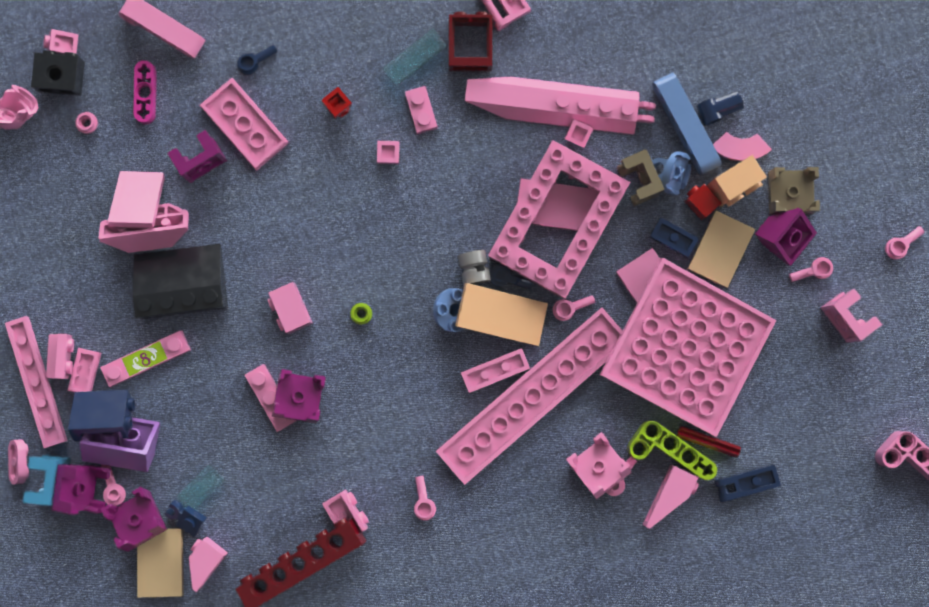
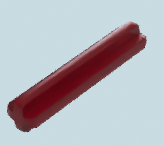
[676,426,741,458]

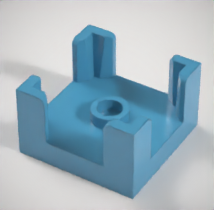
[23,455,71,506]

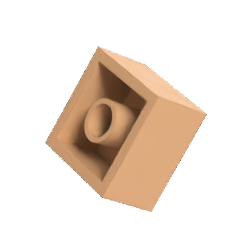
[706,155,767,207]

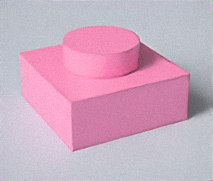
[564,119,594,148]
[377,141,400,164]

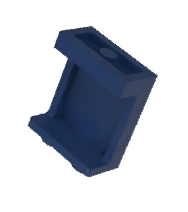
[68,390,135,442]

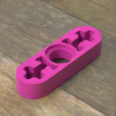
[133,60,156,125]

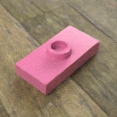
[67,348,102,392]

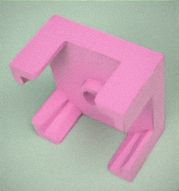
[821,289,882,343]
[566,432,632,500]

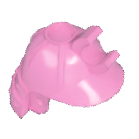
[0,85,38,130]

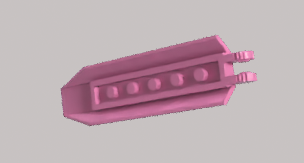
[465,77,656,135]

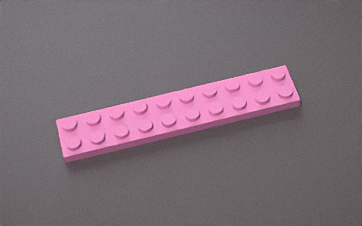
[436,307,622,485]

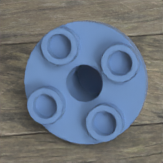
[433,288,464,333]

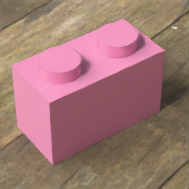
[267,282,313,334]

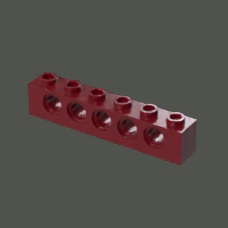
[235,518,367,607]

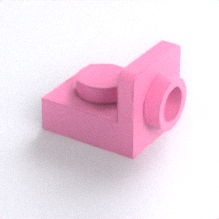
[43,29,78,55]

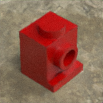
[321,87,352,119]

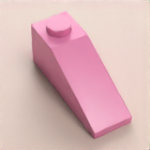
[643,465,699,529]

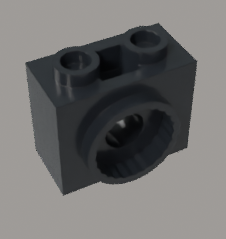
[31,50,85,95]

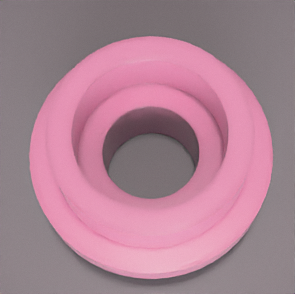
[75,112,98,134]

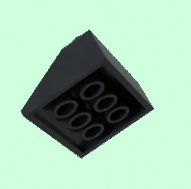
[133,244,228,319]

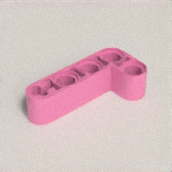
[119,0,206,59]
[875,431,929,481]

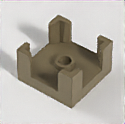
[616,149,664,207]
[768,167,820,215]

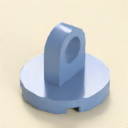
[652,151,691,195]

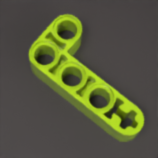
[627,421,717,480]

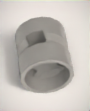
[458,250,491,286]

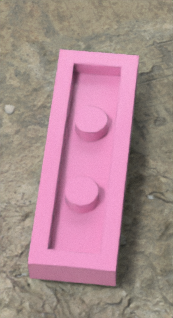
[461,348,530,393]
[245,364,297,432]

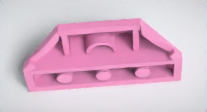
[99,203,189,253]

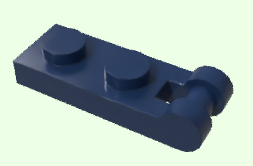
[714,464,781,502]

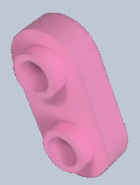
[8,439,29,485]

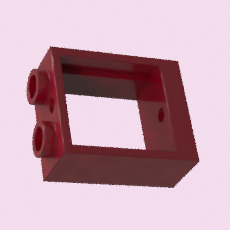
[449,11,492,71]

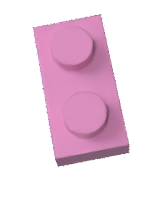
[405,86,438,134]

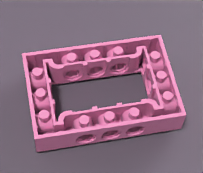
[488,140,630,299]

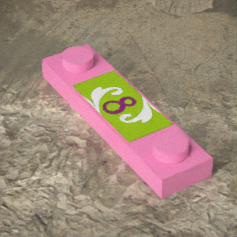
[100,330,191,387]

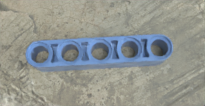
[652,72,721,175]

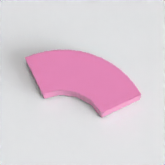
[713,132,772,161]

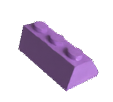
[80,417,160,472]

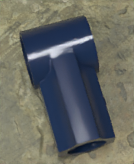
[697,92,744,126]

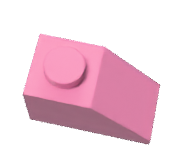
[189,537,228,592]

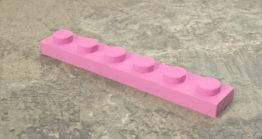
[5,316,68,449]

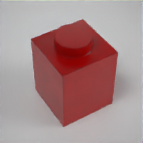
[684,184,722,221]

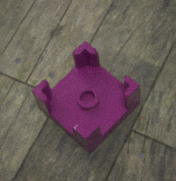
[167,130,227,183]
[272,369,326,423]
[51,465,111,514]
[101,487,167,552]

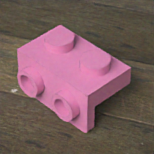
[46,334,74,379]
[322,489,369,532]

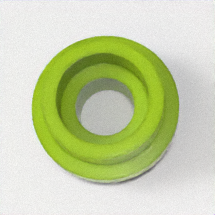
[350,303,372,325]

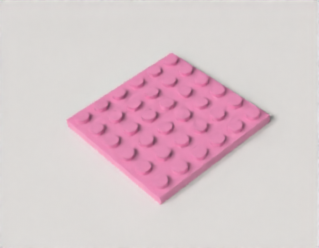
[600,258,777,437]

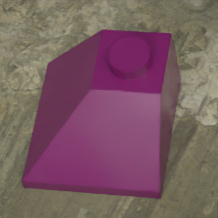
[755,208,817,266]

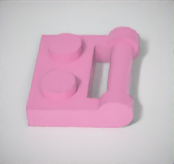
[482,0,531,31]

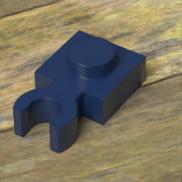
[165,500,207,537]

